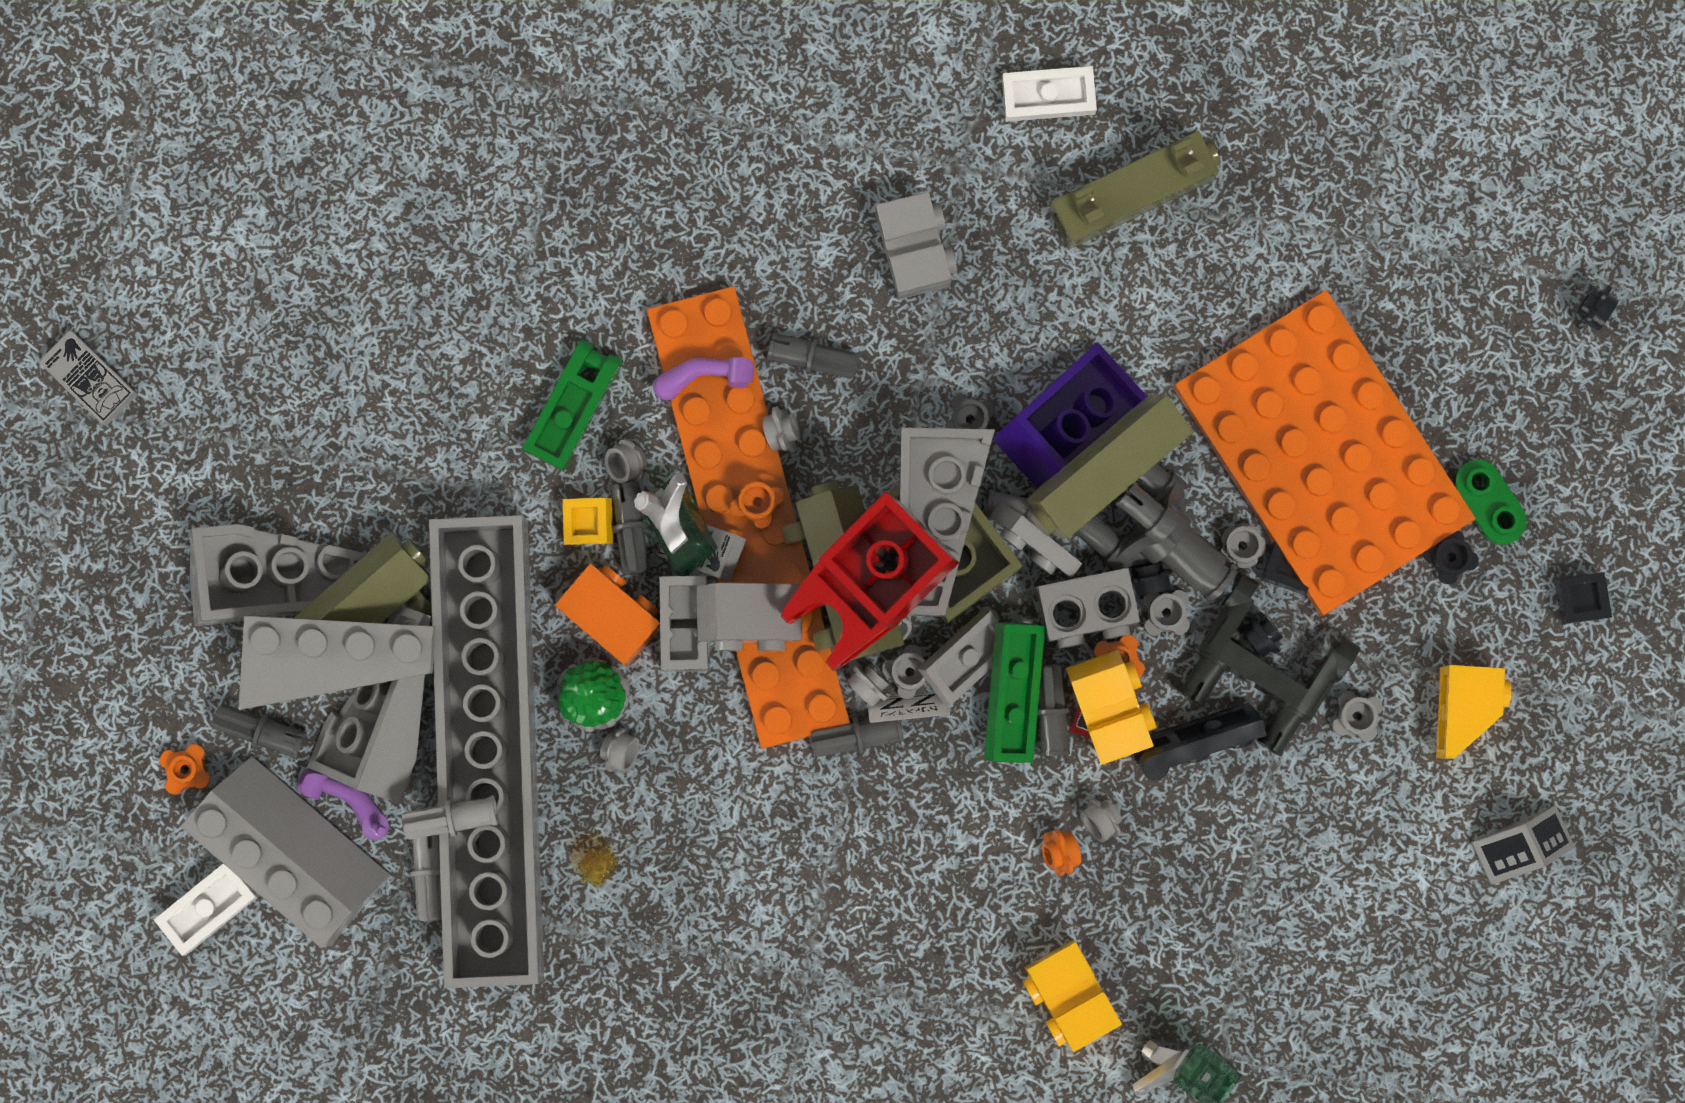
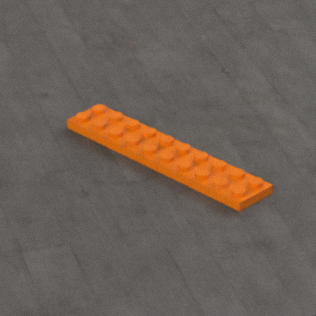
[647,286,850,749]

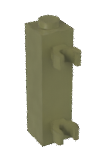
[1049,131,1221,250]
[1026,394,1194,539]
[781,481,904,660]
[293,532,432,694]

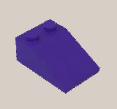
[992,342,1147,489]

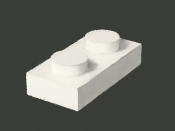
[1002,66,1097,122]
[154,864,259,956]

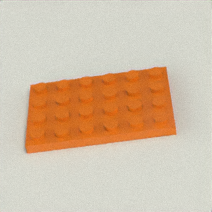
[1172,290,1476,617]

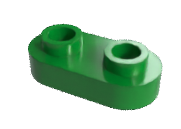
[1453,460,1527,545]

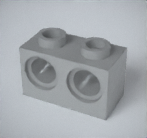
[1035,568,1140,649]
[659,576,710,672]

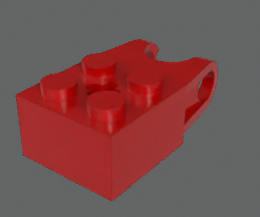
[781,492,960,671]

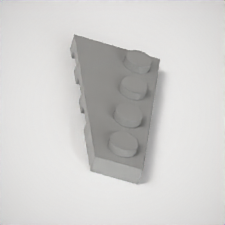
[900,427,995,617]
[238,616,436,710]

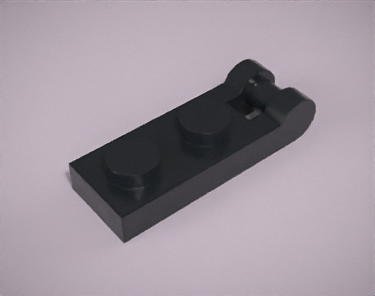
[1131,702,1267,780]

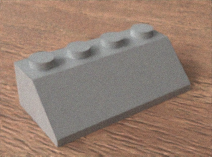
[180,756,391,948]

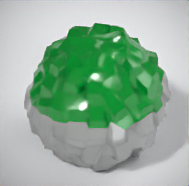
[557,659,630,732]

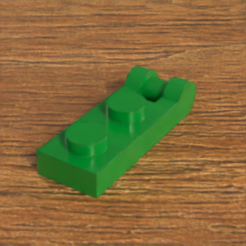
[522,339,623,472]

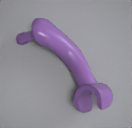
[653,357,754,401]
[297,769,389,840]

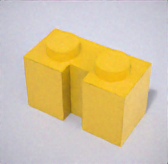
[1066,650,1157,765]
[1022,940,1122,1052]

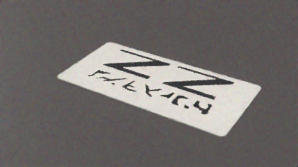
[867,693,950,723]

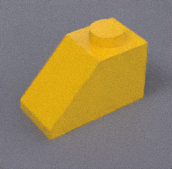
[1436,665,1511,759]

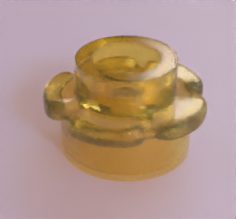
[578,845,620,889]

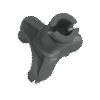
[1074,464,1238,601]

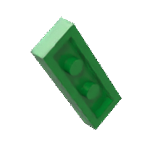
[984,622,1045,763]

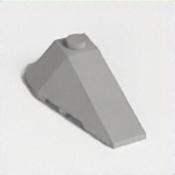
[190,524,366,626]
[307,606,431,803]

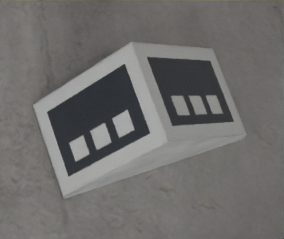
[1471,805,1575,885]

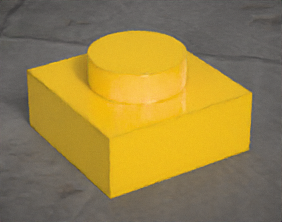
[563,498,613,545]

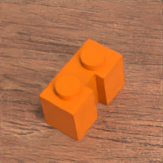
[554,563,660,667]

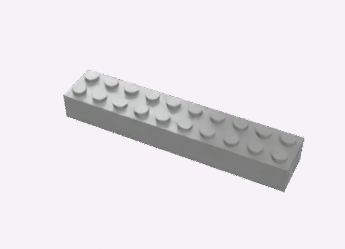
[429,515,544,988]

